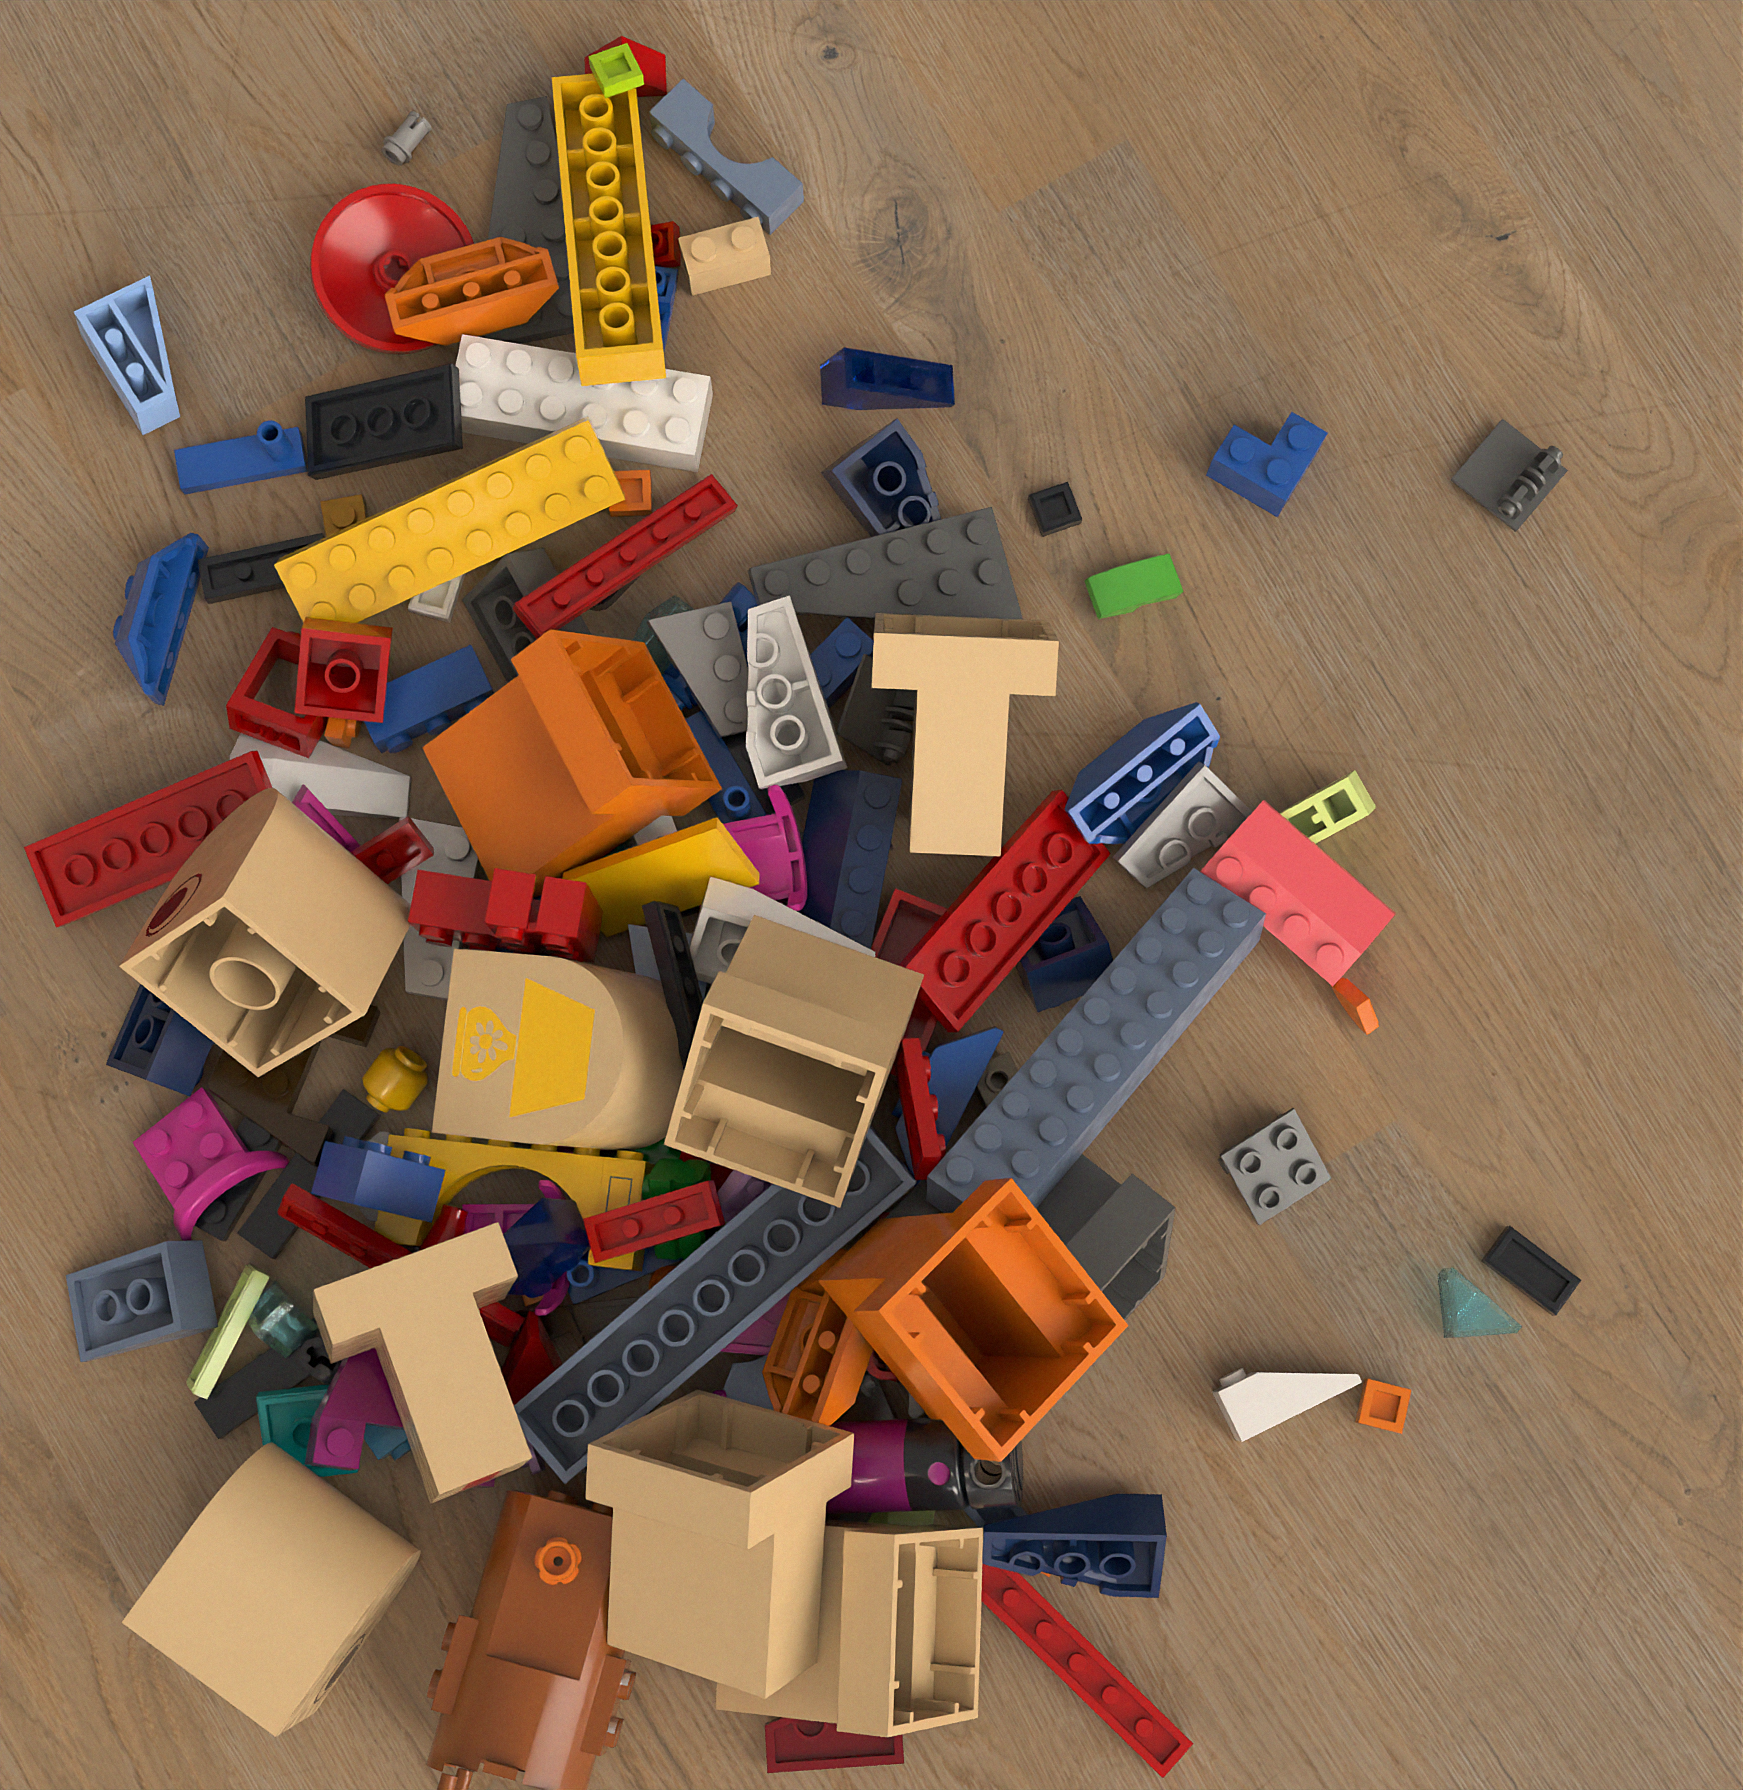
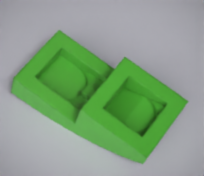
[1084,553,1184,619]

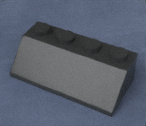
[462,548,592,683]

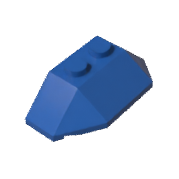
[113,533,209,706]
[1064,702,1220,844]
[892,1026,1004,1187]

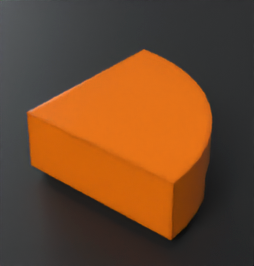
[1331,977,1379,1035]

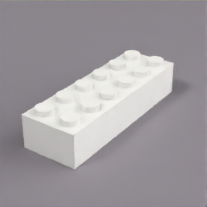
[456,334,713,472]

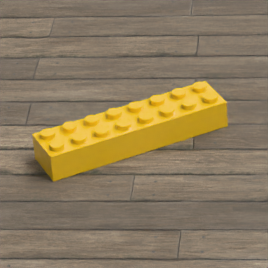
[552,74,666,386]
[274,416,625,623]

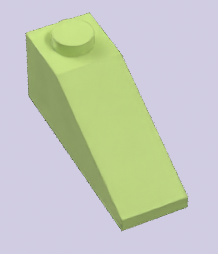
[1279,770,1376,844]

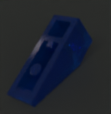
[820,347,955,410]

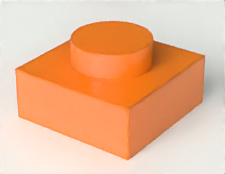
[609,470,653,517]
[324,717,362,749]
[1355,1379,1411,1434]

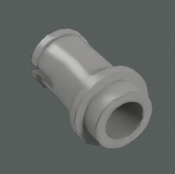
[381,111,432,166]

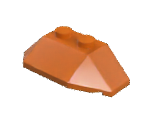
[385,237,559,346]
[762,1249,873,1426]

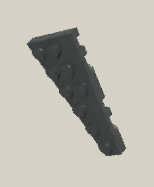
[478,96,574,344]
[748,507,1023,620]

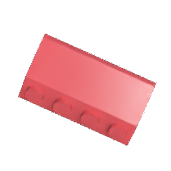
[1200,800,1396,986]

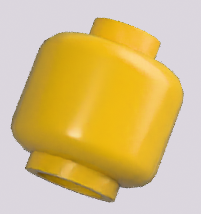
[362,1046,429,1113]

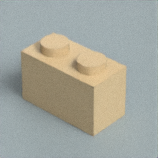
[678,217,771,296]

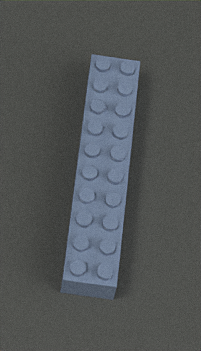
[926,868,1266,1213]
[514,1124,917,1484]

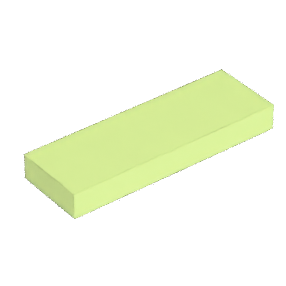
[186,1264,270,1399]

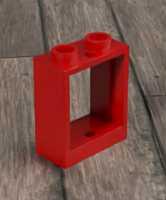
[226,627,329,758]

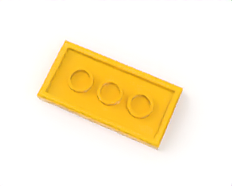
[563,817,759,937]

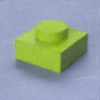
[588,43,644,98]

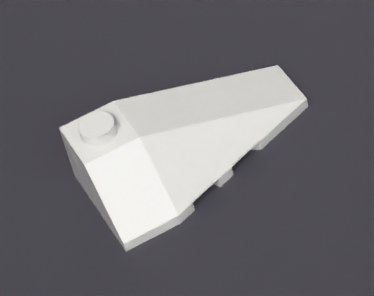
[746,596,848,789]

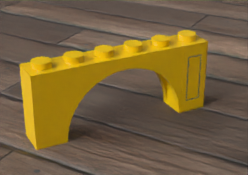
[374,1128,655,1272]

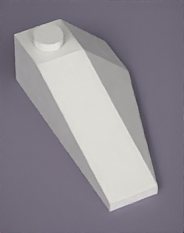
[230,733,411,819]
[689,877,876,984]

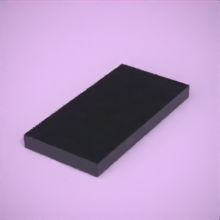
[305,363,463,480]

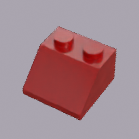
[294,617,393,723]

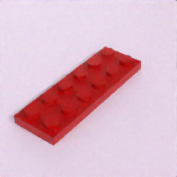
[24,751,273,928]
[898,789,1111,1032]

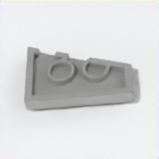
[646,602,748,738]
[1112,762,1252,888]

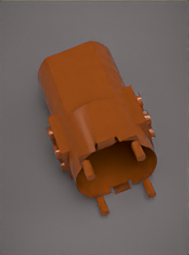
[426,1490,636,1790]

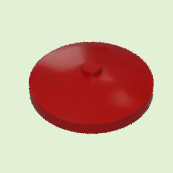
[310,184,474,355]

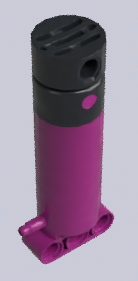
[712,1390,1023,1514]

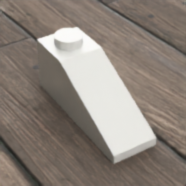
[1212,1368,1362,1442]

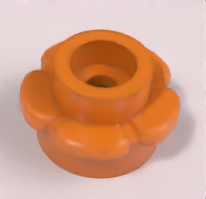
[535,1537,582,1585]

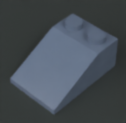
[66,1240,218,1362]

